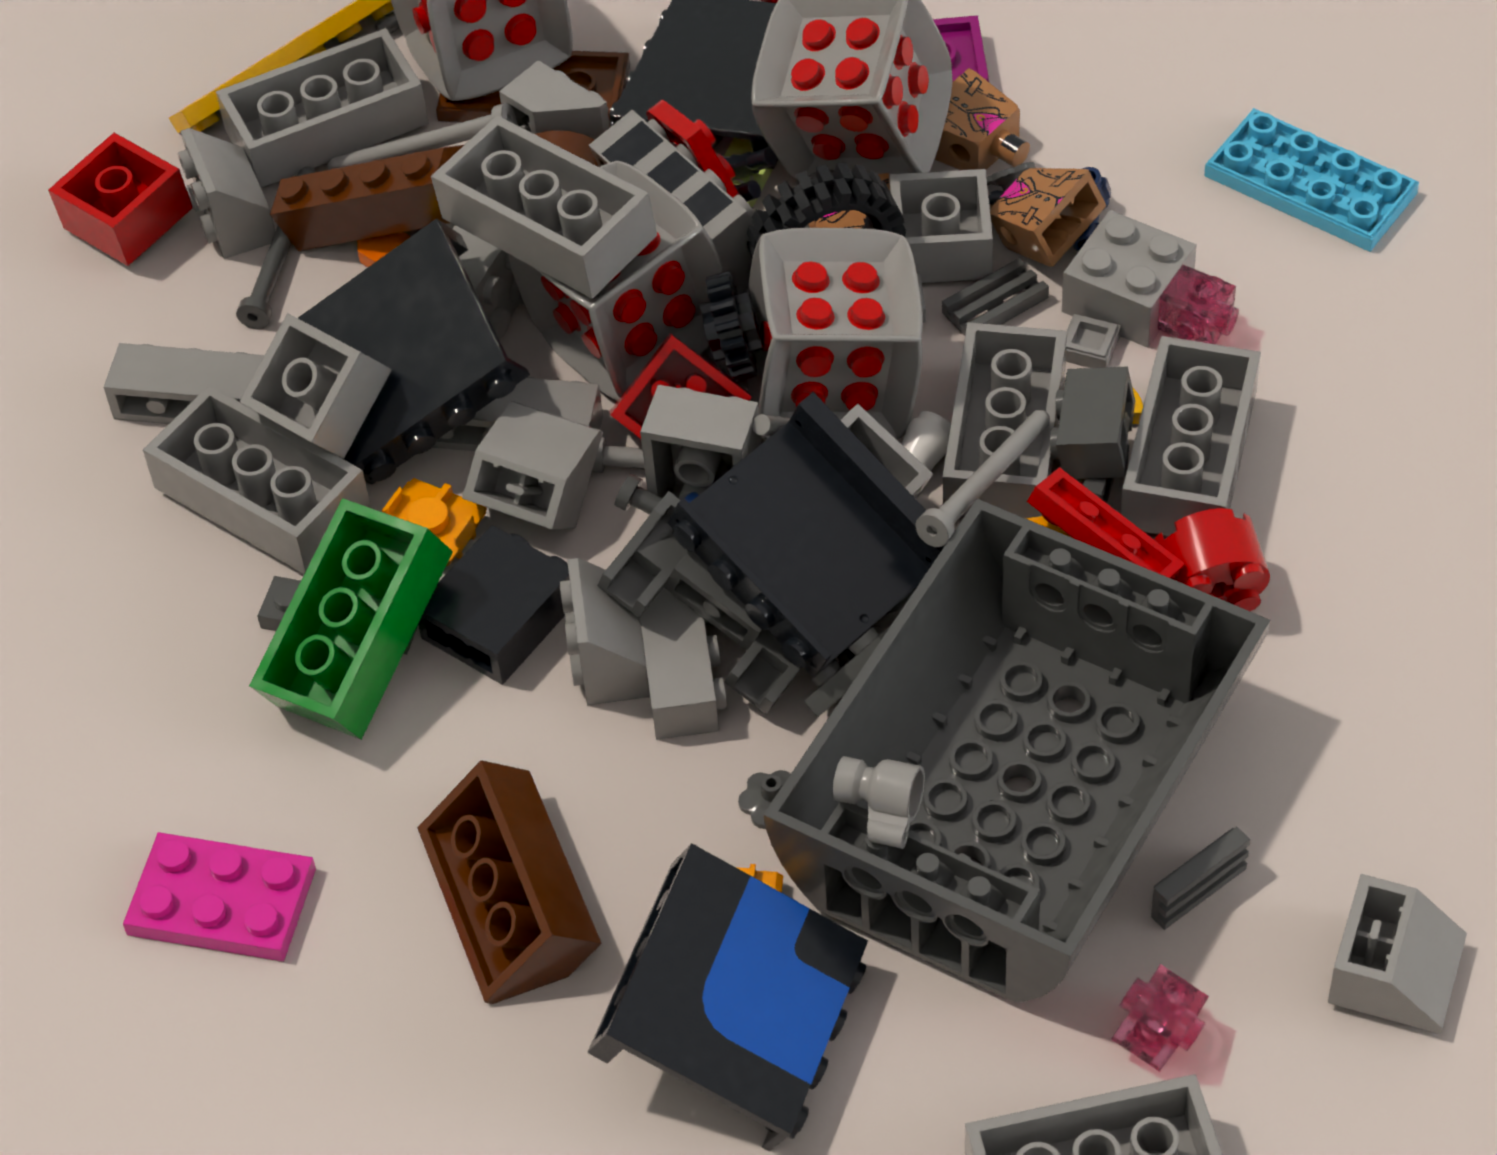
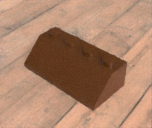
[270,145,464,251]
[417,760,602,1004]

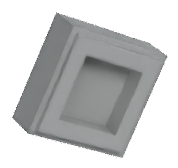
[1066,314,1121,368]

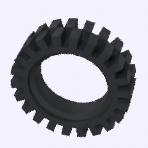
[747,163,906,259]

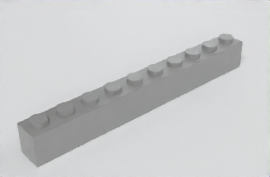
[103,343,603,451]

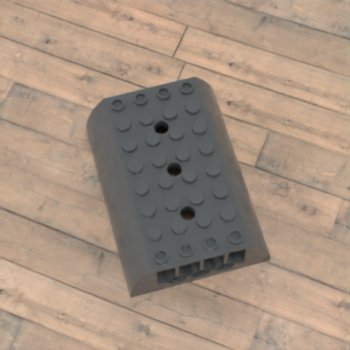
[763,499,1270,1003]

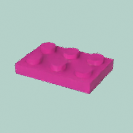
[123,832,316,962]

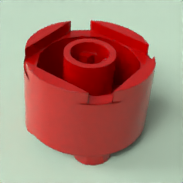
[1154,508,1270,611]

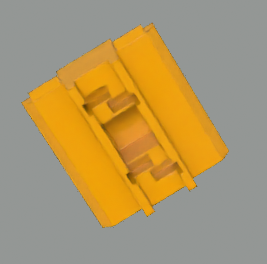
[382,478,487,566]

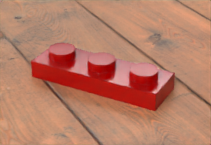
[1026,467,1185,580]

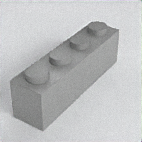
[640,588,727,740]

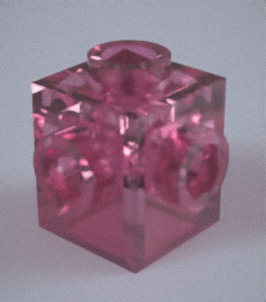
[1158,265,1239,344]
[1111,964,1209,1072]

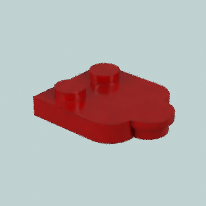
[646,100,740,198]

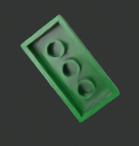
[249,498,453,740]

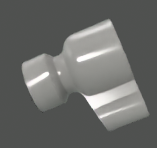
[833,756,925,849]

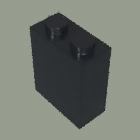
[418,525,570,685]

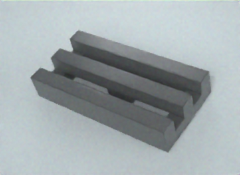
[942,258,1049,335]
[1151,827,1250,930]

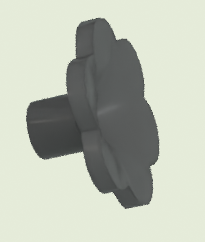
[987,162,1036,191]
[738,770,791,829]

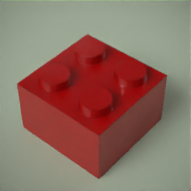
[48,132,193,266]

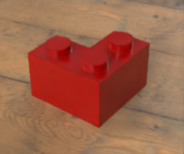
[610,333,752,439]

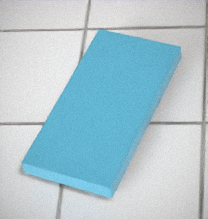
[1204,108,1419,252]

